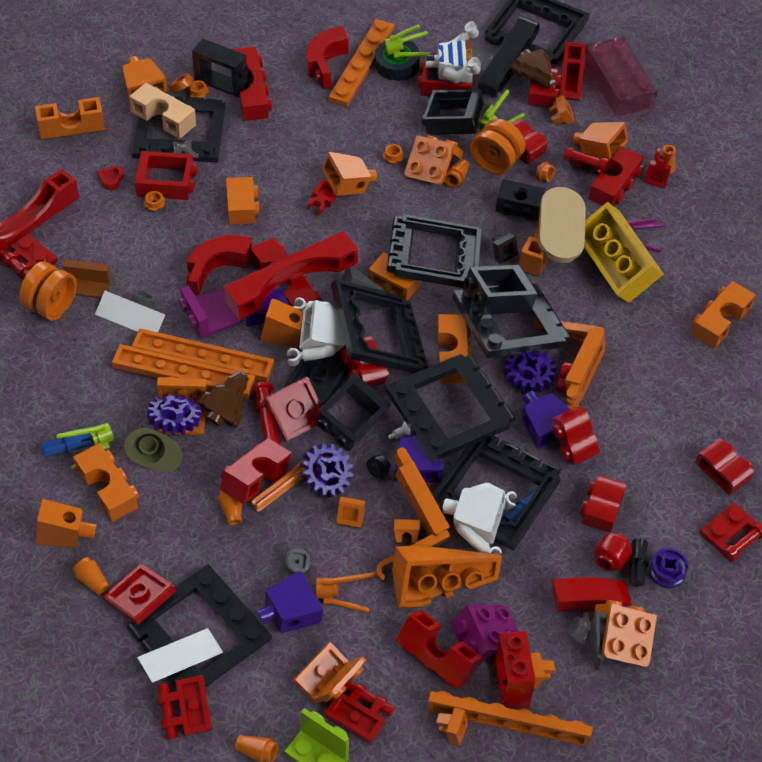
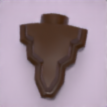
[511,49,556,88]
[196,370,248,428]

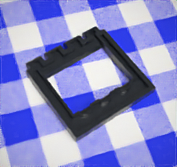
[485,0,590,64]
[132,96,226,163]
[386,214,482,289]
[331,279,429,373]
[452,284,572,358]
[385,354,516,463]
[433,436,561,551]
[127,564,272,688]

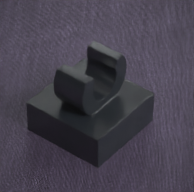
[492,233,518,264]

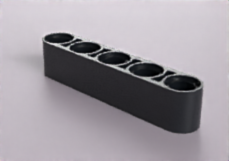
[477,16,540,98]

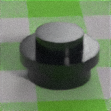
[366,455,390,479]

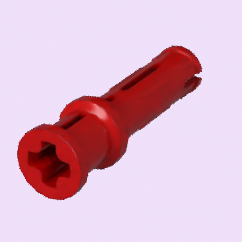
[252,382,280,445]

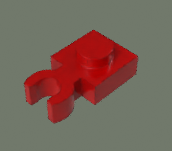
[644,148,672,188]
[307,178,338,215]

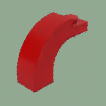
[306,26,349,89]
[186,235,253,295]

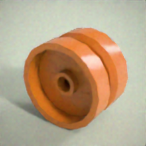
[470,119,526,175]
[19,261,77,321]

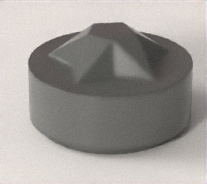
[131,290,156,308]
[283,548,311,574]

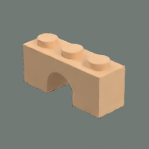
[129,83,196,139]

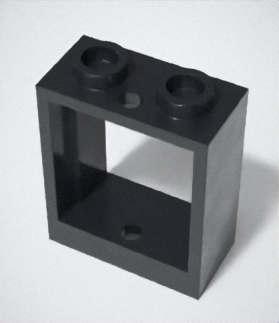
[192,38,249,97]
[422,89,485,135]
[464,265,538,315]
[313,373,391,451]

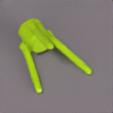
[384,25,431,58]
[478,90,525,132]
[56,423,114,470]

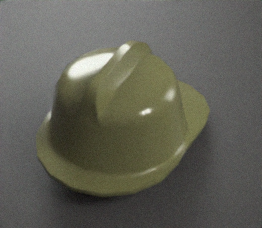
[124,428,183,472]

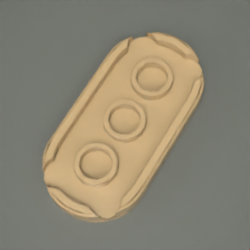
[538,187,586,263]

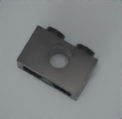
[495,179,545,220]

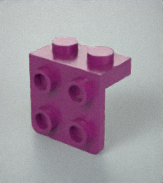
[178,285,242,339]
[450,605,519,666]

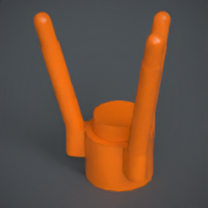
[316,572,376,613]

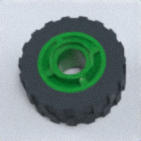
[375,41,420,81]

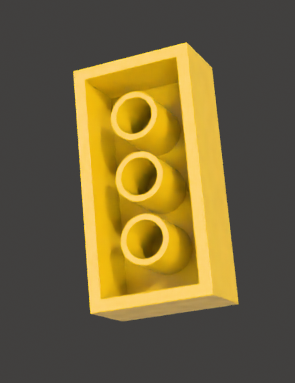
[584,202,664,302]

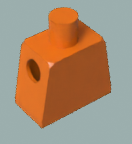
[122,56,167,102]
[573,122,628,162]
[322,152,377,196]
[260,299,303,348]
[36,499,97,548]

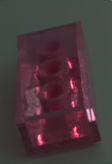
[584,36,658,117]

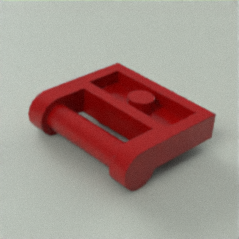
[563,147,610,174]
[699,502,762,562]

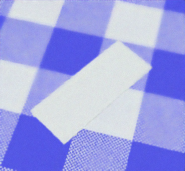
[95,291,165,332]
[137,628,223,683]

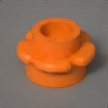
[188,80,209,98]
[383,144,404,164]
[536,162,555,182]
[144,191,165,211]

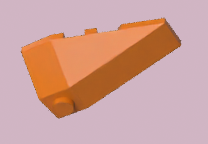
[392,546,502,608]

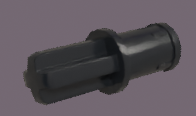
[628,538,649,587]

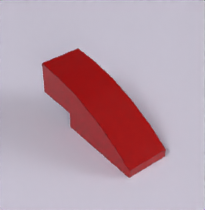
[559,42,586,101]
[551,577,632,613]

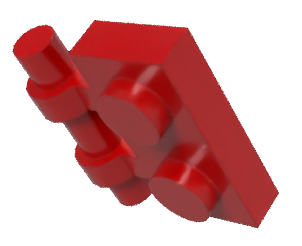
[0,233,58,278]
[157,675,213,740]
[325,680,395,745]

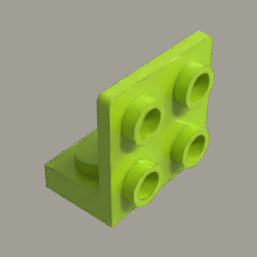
[284,708,349,762]

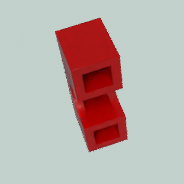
[589,146,644,206]
[220,438,292,505]
[395,610,483,689]

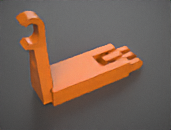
[534,315,605,409]
[375,447,450,581]

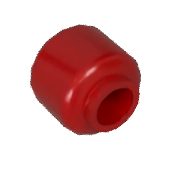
[594,533,632,571]

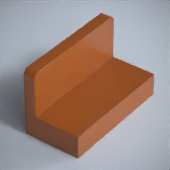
[62,259,112,299]

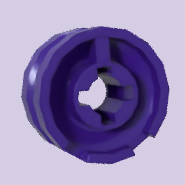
[650,548,688,589]

